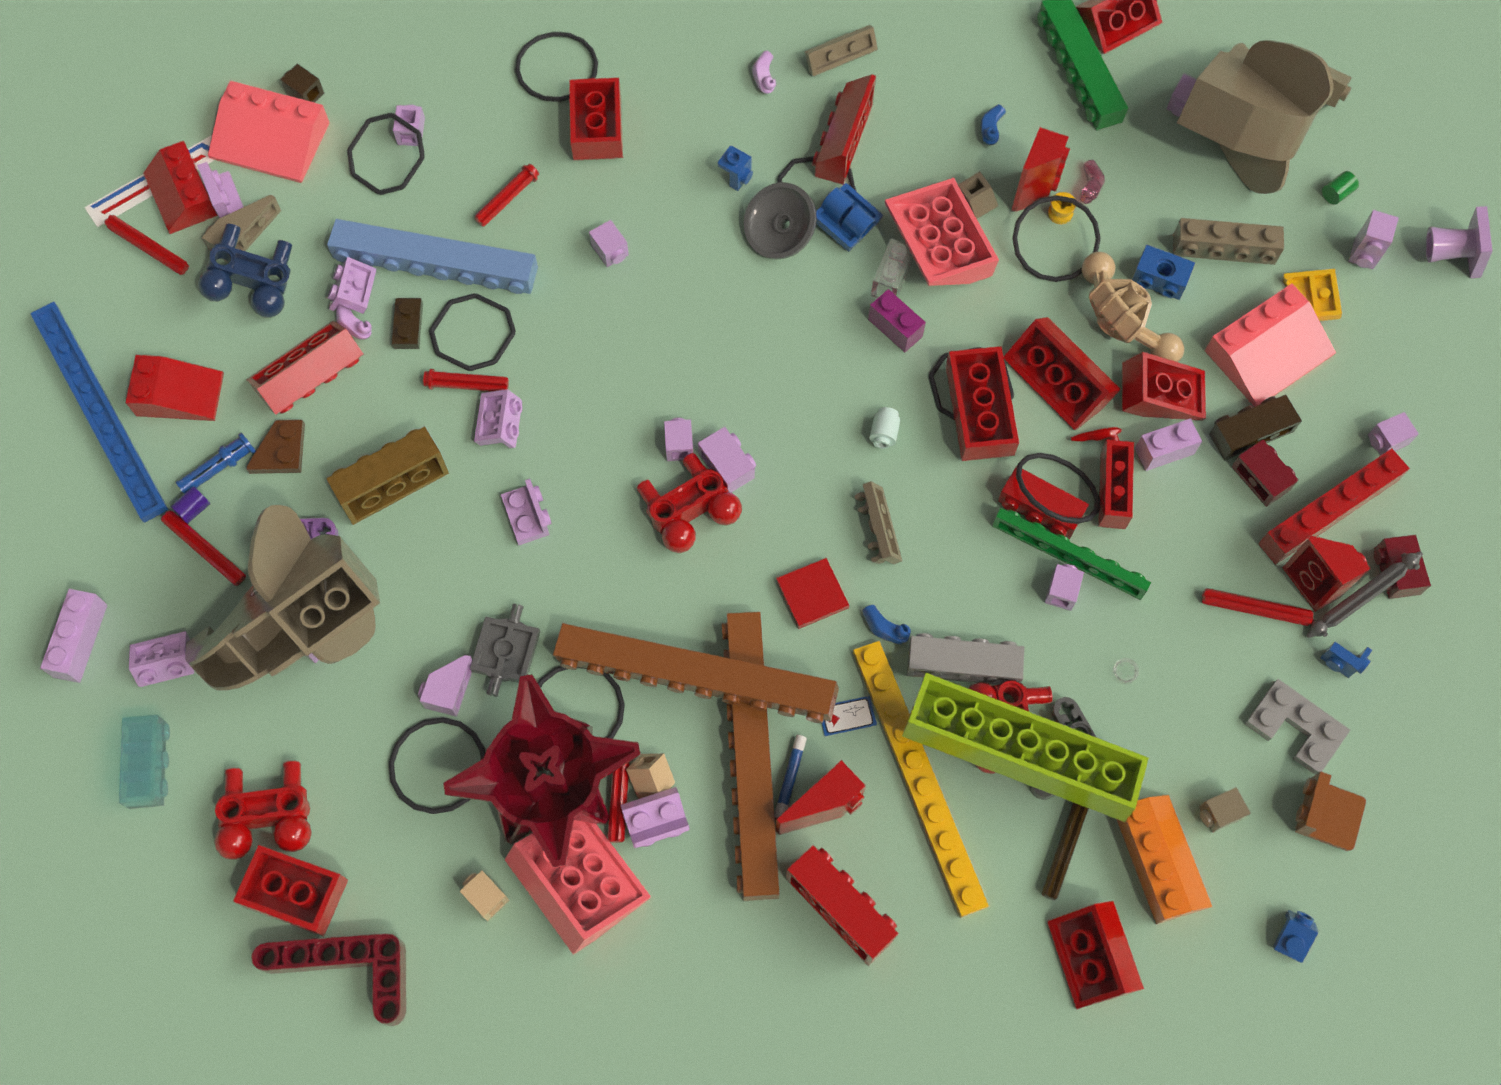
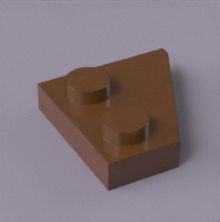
[247,420,305,474]

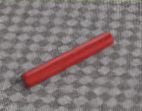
[104,215,189,275]
[161,510,246,586]
[1202,588,1313,626]

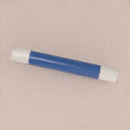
[774,735,807,819]

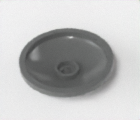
[744,182,817,260]

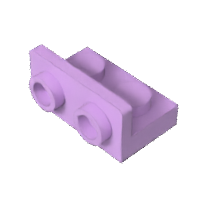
[197,162,243,218]
[327,257,377,314]
[474,389,522,448]
[501,479,552,545]
[129,631,194,687]
[621,787,690,848]

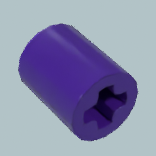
[170,486,210,524]

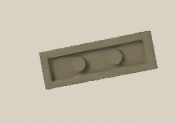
[805,25,878,76]
[855,481,902,564]

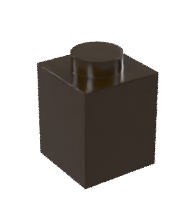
[280,63,325,103]

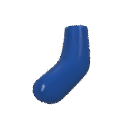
[980,104,1006,145]
[862,605,911,644]

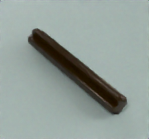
[1042,802,1089,900]

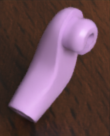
[752,51,776,94]
[336,304,372,340]

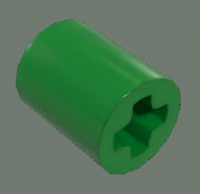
[1322,171,1359,205]

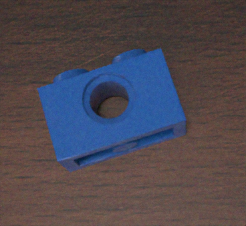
[1132,244,1196,300]

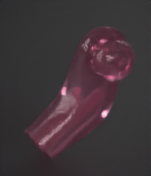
[1079,160,1105,204]

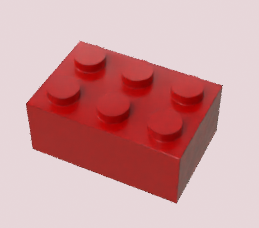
[569,77,623,160]
[233,845,348,936]

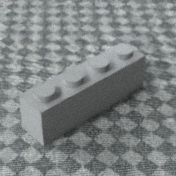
[907,633,1024,685]

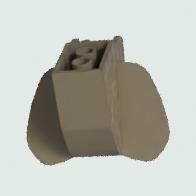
[1177,40,1352,194]
[185,505,380,690]

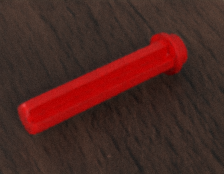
[474,164,539,227]
[423,369,509,392]
[608,760,632,843]

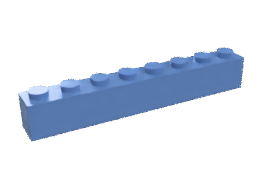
[327,219,538,294]

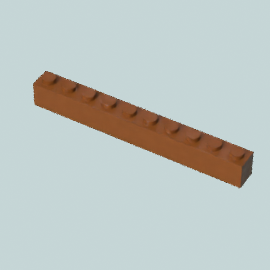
[722,612,780,901]
[553,623,839,723]

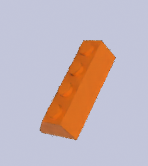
[1116,795,1212,925]

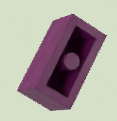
[868,289,926,353]

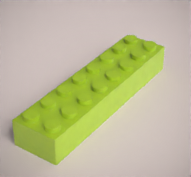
[902,673,1149,822]

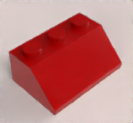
[1076,0,1163,54]
[1011,127,1070,212]
[143,140,218,234]
[1282,536,1370,612]
[1047,901,1144,1009]

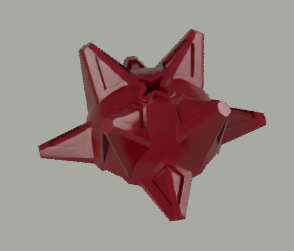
[443,674,641,867]

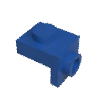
[718,146,753,191]
[1320,642,1372,678]
[1273,910,1318,963]

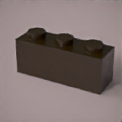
[1209,394,1302,461]

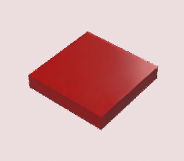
[776,558,850,629]

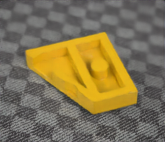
[1283,269,1342,321]

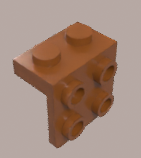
[1295,771,1366,851]

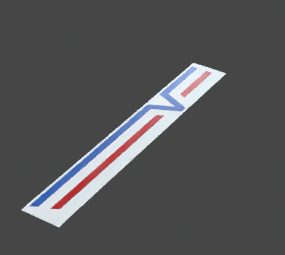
[85,135,214,227]

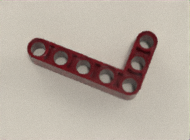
[251,933,406,1026]

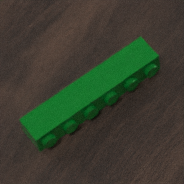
[1037,0,1128,131]

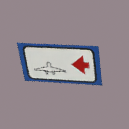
[822,696,877,736]

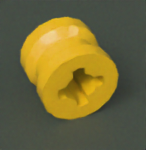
[1048,192,1076,225]

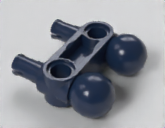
[198,223,292,318]

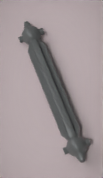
[1306,551,1423,638]

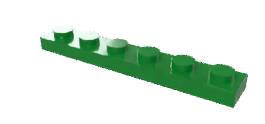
[992,508,1151,600]

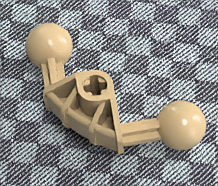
[1082,252,1184,362]

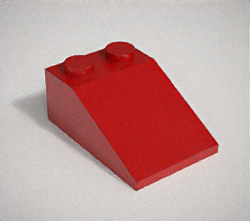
[1122,352,1206,421]
[125,355,224,421]
[775,760,866,835]

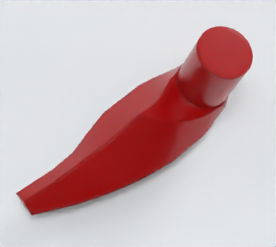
[1071,427,1122,441]

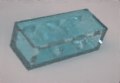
[119,715,170,809]

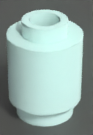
[869,407,900,449]

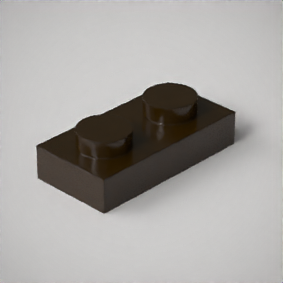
[392,298,423,349]

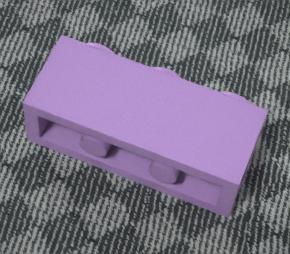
[40,589,107,683]

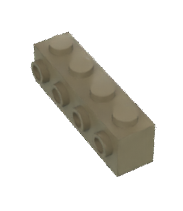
[1173,218,1284,265]

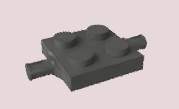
[470,603,540,697]

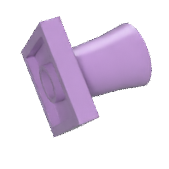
[1426,206,1493,278]

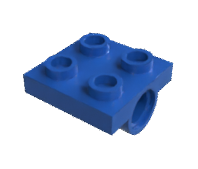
[816,183,883,252]

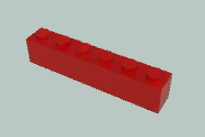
[1258,448,1410,565]

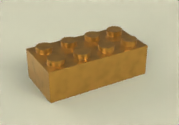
[326,426,449,525]

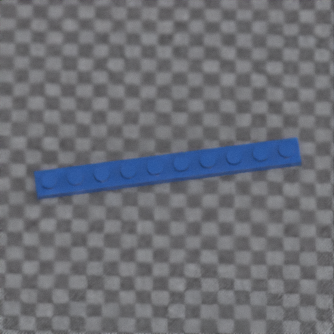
[30,302,169,523]

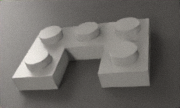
[1245,679,1350,775]

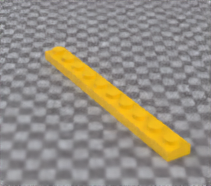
[853,641,989,918]

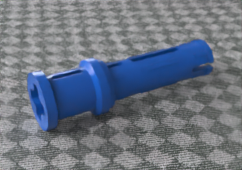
[176,432,256,494]

